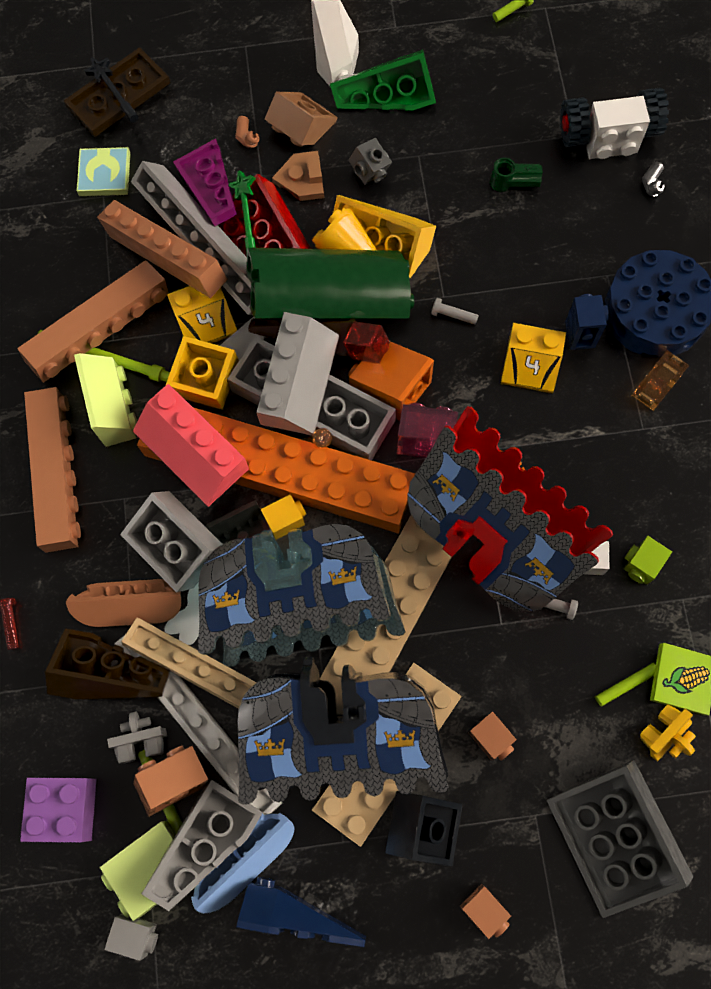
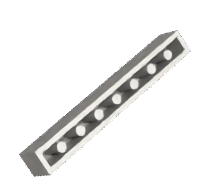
[131,161,253,315]

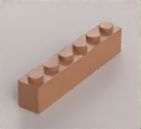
[97,200,228,298]
[17,260,169,383]
[24,387,81,553]

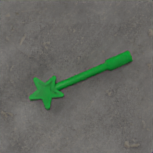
[228,170,256,255]

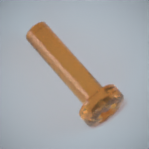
[301,428,332,448]

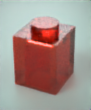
[343,322,390,364]

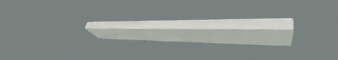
[115,634,282,815]

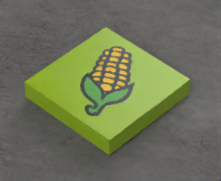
[650,643,711,716]

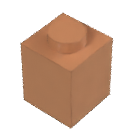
[468,712,517,761]
[460,884,511,939]

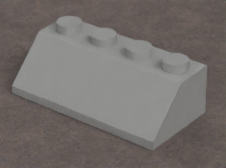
[256,312,339,436]

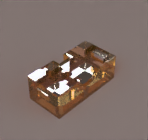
[632,350,689,411]

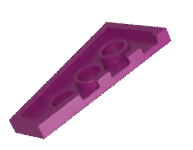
[173,138,237,227]

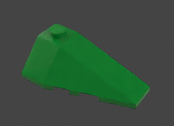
[330,50,436,110]

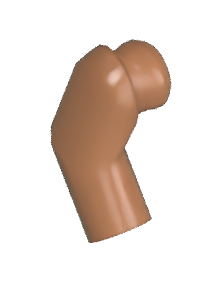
[235,116,259,148]

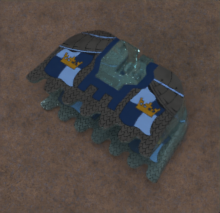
[198,524,406,668]

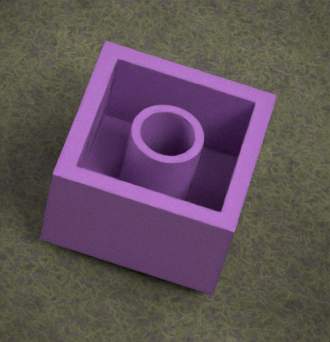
[20,778,97,842]

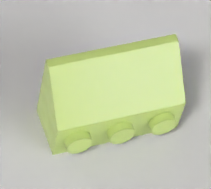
[74,353,137,447]

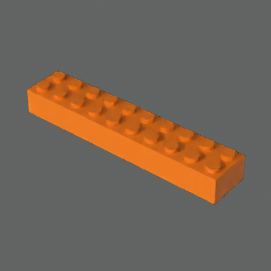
[137,407,415,534]

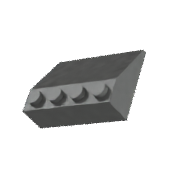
[547,760,694,918]

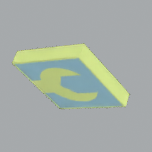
[77,147,130,196]

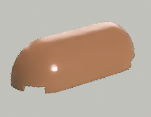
[66,579,182,627]

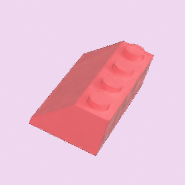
[133,384,249,507]

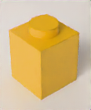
[261,494,306,540]

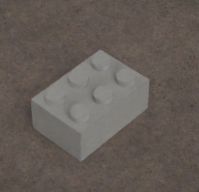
[120,491,222,593]

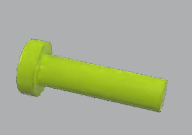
[493,0,534,22]

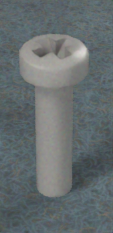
[431,298,479,325]
[545,598,578,620]

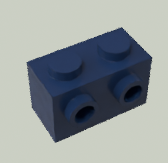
[565,294,608,350]

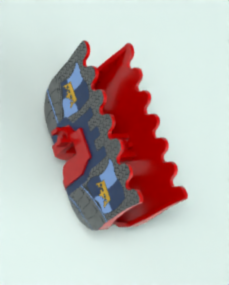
[407,406,613,611]

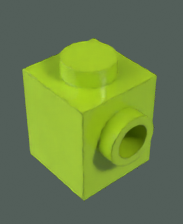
[623,536,672,585]

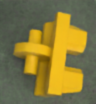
[640,704,696,762]

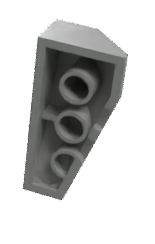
[141,780,263,911]

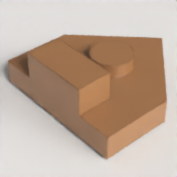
[272,151,324,201]

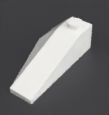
[311,0,359,88]

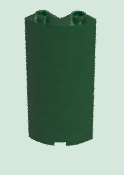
[246,247,414,318]

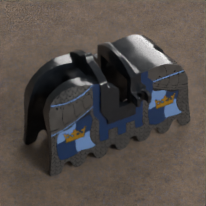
[238,657,449,805]

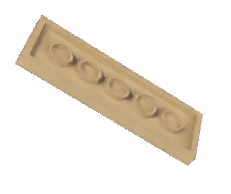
[312,663,462,847]

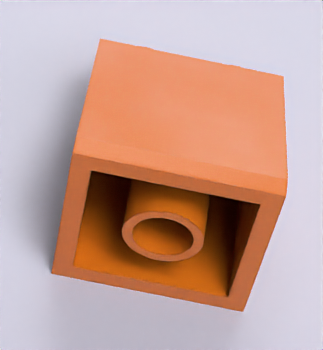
[348,337,434,422]

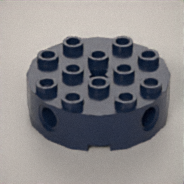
[605,250,711,358]

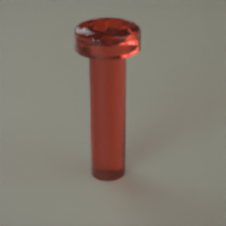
[0,598,19,650]

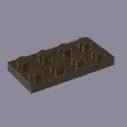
[64,47,170,137]

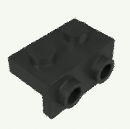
[206,501,275,549]

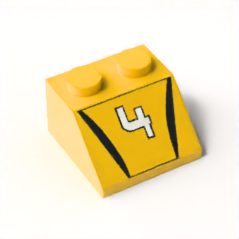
[167,286,237,344]
[501,323,566,394]

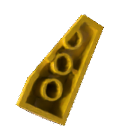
[333,195,436,278]

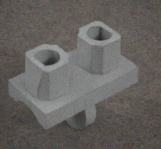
[107,712,167,764]

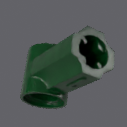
[490,158,542,192]

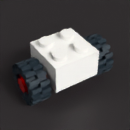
[560,88,669,159]

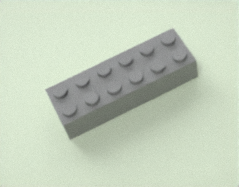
[227,336,396,460]

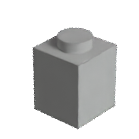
[105,914,158,961]

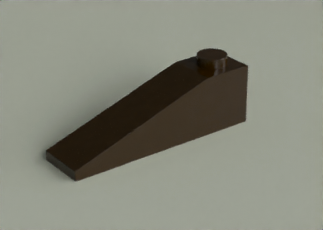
[45,628,170,699]

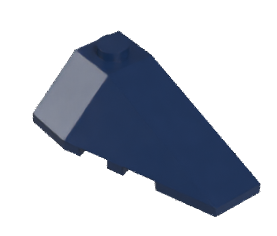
[237,877,366,947]

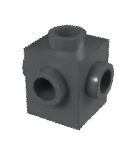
[348,138,392,185]

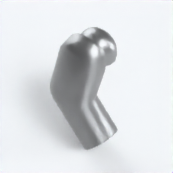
[642,161,664,197]

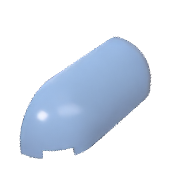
[191,813,294,913]

